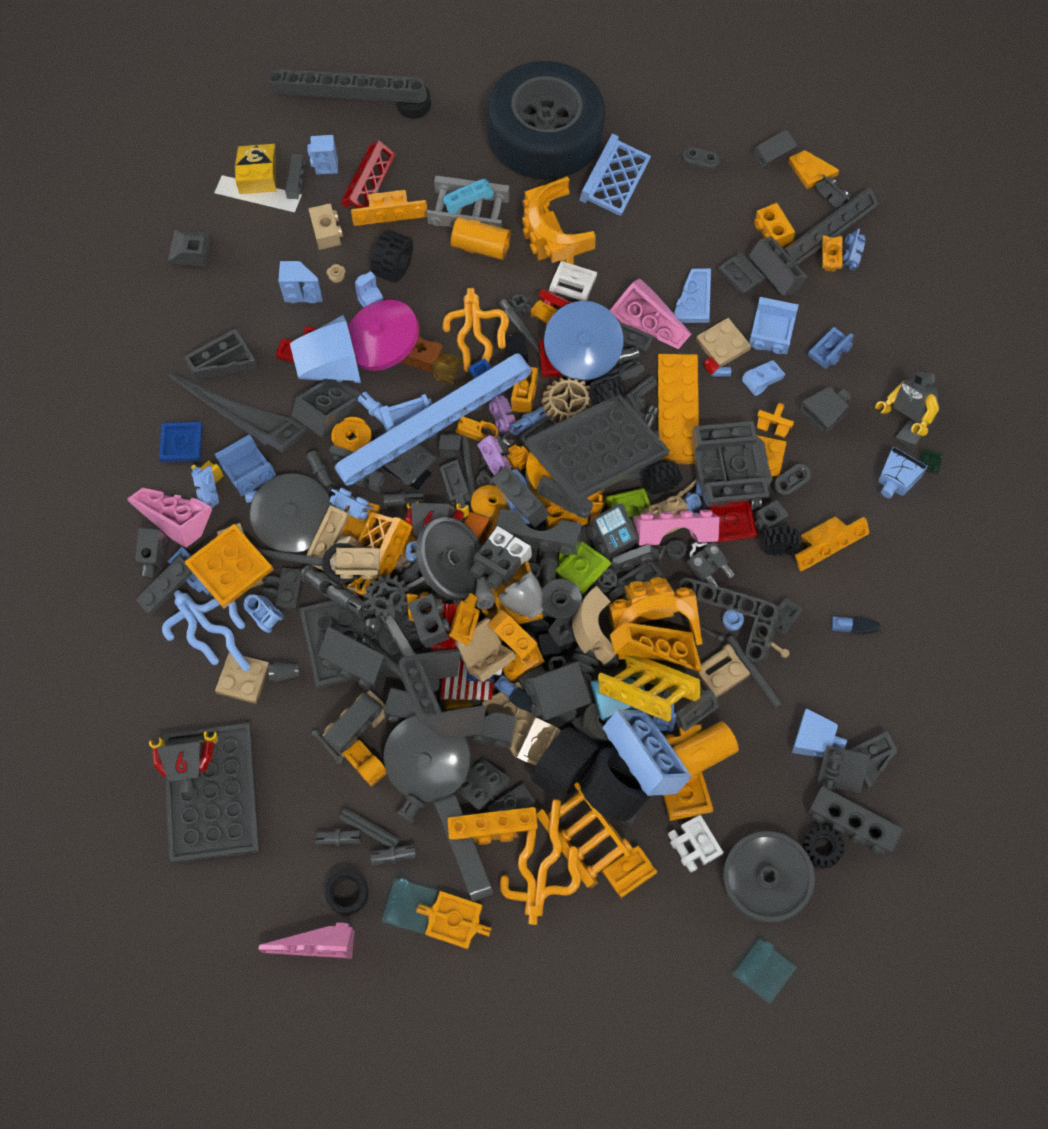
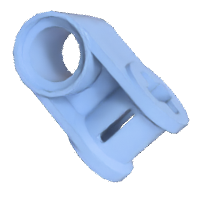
[244,594,284,633]

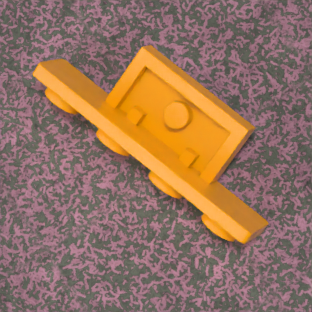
[351,190,427,226]
[795,516,869,571]
[448,807,538,845]

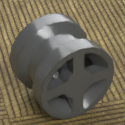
[592,568,617,593]

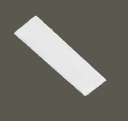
[214,175,302,212]

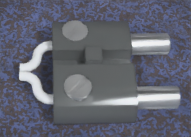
[686,541,735,587]

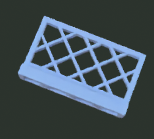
[579,133,651,216]

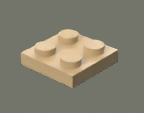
[696,318,751,367]
[215,652,269,704]

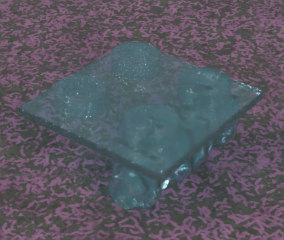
[381,878,437,934]
[733,939,797,1004]

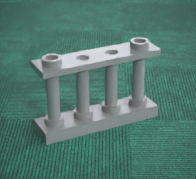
[427,176,510,228]

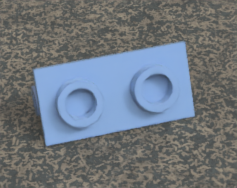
[191,466,219,508]
[330,488,374,520]

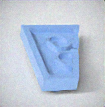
[674,269,711,323]

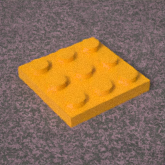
[184,524,273,609]

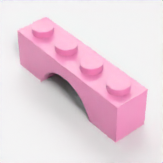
[633,510,719,546]

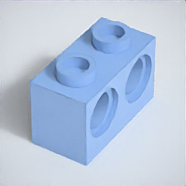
[308,135,338,175]

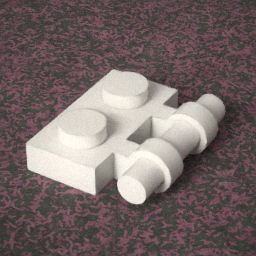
[668,815,723,873]

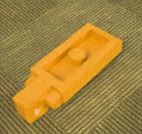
[449,593,480,646]

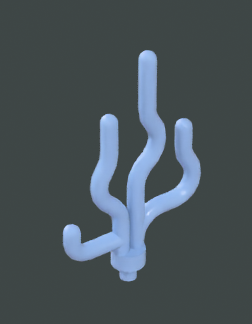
[162,590,250,671]

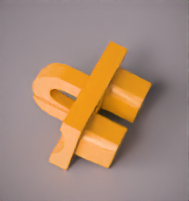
[822,236,842,272]
[757,403,794,439]

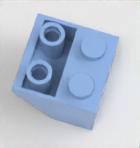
[278,261,323,303]

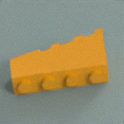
[610,622,702,672]

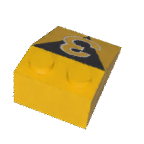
[235,144,277,194]

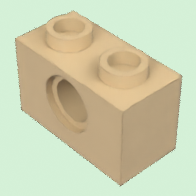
[308,203,343,250]

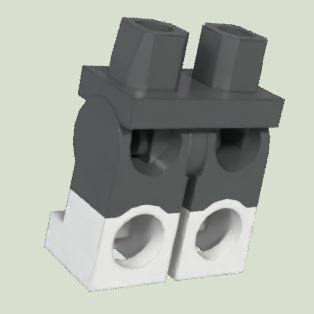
[470,526,532,590]

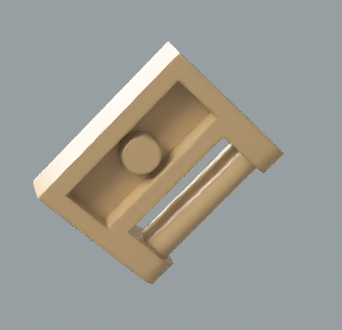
[694,644,750,698]

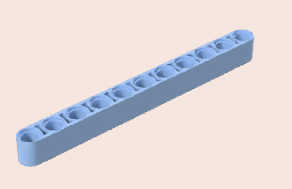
[335,354,532,485]

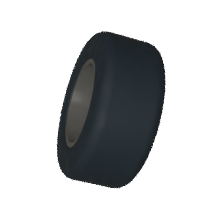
[487,61,605,179]

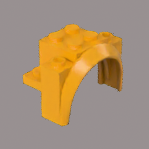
[522,176,596,265]
[607,577,703,659]

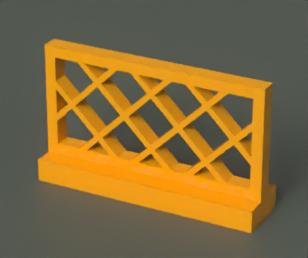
[339,512,413,596]

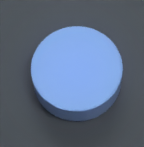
[722,610,744,631]

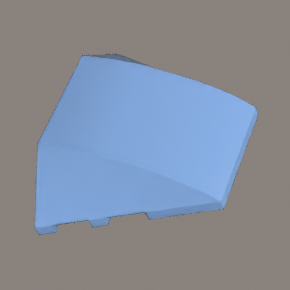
[290,315,361,383]

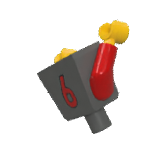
[405,501,469,538]
[149,731,218,792]

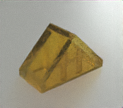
[433,353,463,385]

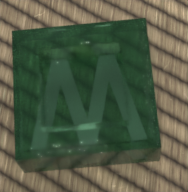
[920,449,943,474]

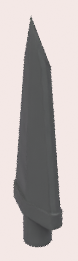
[499,298,540,353]

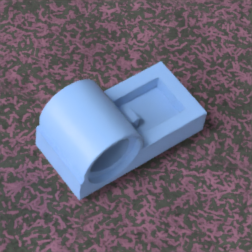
[355,271,383,308]
[742,360,785,396]

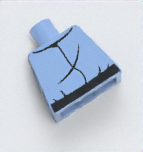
[878,447,927,498]

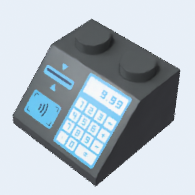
[586,503,639,561]

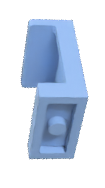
[749,297,798,354]
[379,394,438,438]

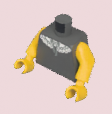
[875,372,939,436]

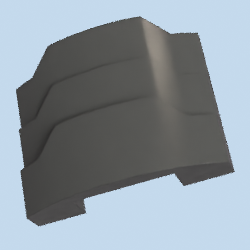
[692,421,773,507]

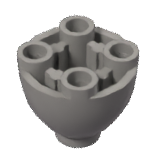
[498,572,544,620]

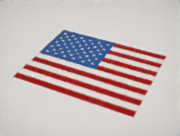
[440,660,494,700]

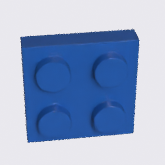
[159,422,203,462]

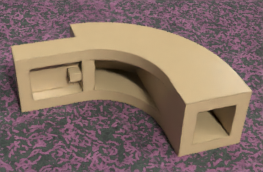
[572,586,616,665]

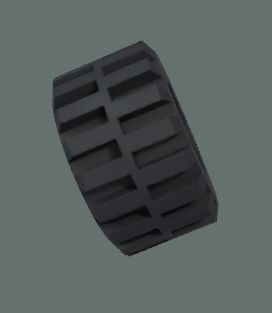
[371,229,413,283]

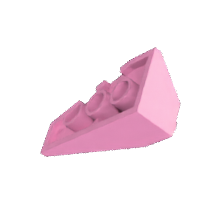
[610,278,691,349]
[127,488,212,548]
[258,923,355,959]

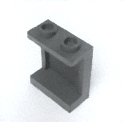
[525,662,591,720]
[660,667,719,732]

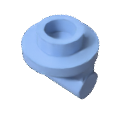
[683,492,701,513]

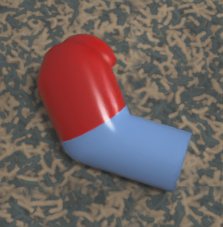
[704,357,731,377]

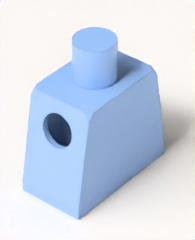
[792,709,847,758]

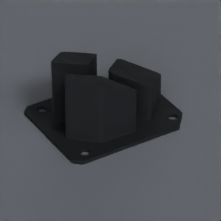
[503,619,570,670]

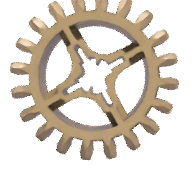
[542,376,594,423]

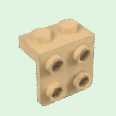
[455,618,516,682]

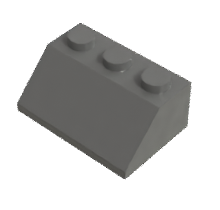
[318,627,389,691]

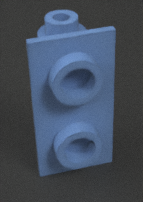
[842,228,866,270]

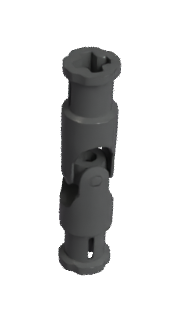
[300,565,370,619]

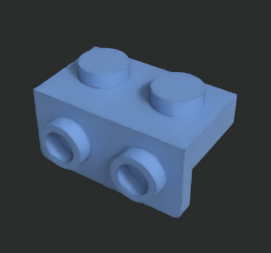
[808,327,854,369]

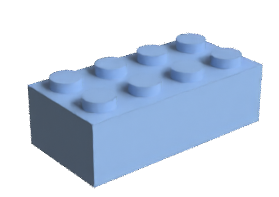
[602,710,692,796]

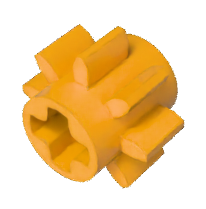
[506,444,529,471]

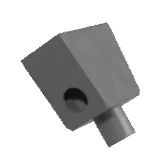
[800,388,850,437]
[135,528,169,579]

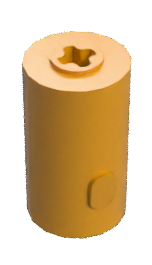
[450,217,511,260]
[672,721,739,778]

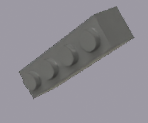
[285,154,306,199]

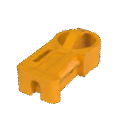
[531,300,558,327]
[455,416,498,442]

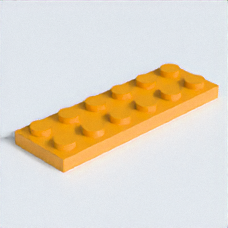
[658,354,699,464]

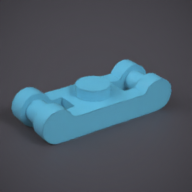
[443,179,494,214]

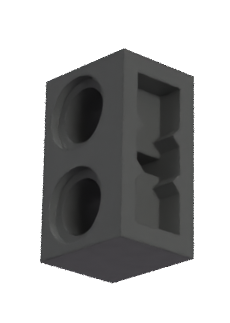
[408,594,451,648]

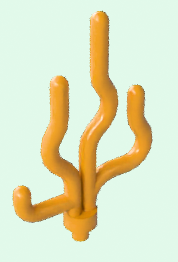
[443,288,509,372]
[500,799,581,925]

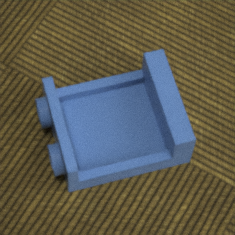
[215,434,276,497]

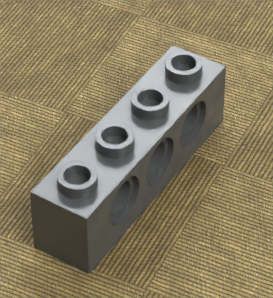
[808,786,903,857]

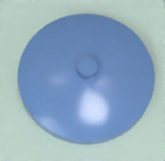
[544,301,623,381]

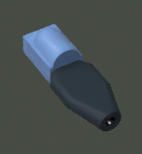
[832,616,880,634]
[494,675,533,713]

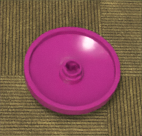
[348,300,419,371]

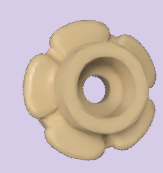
[327,264,346,283]

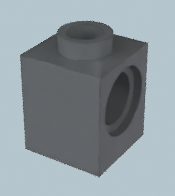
[754,500,789,532]

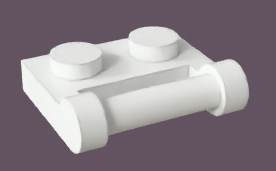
[549,261,597,301]

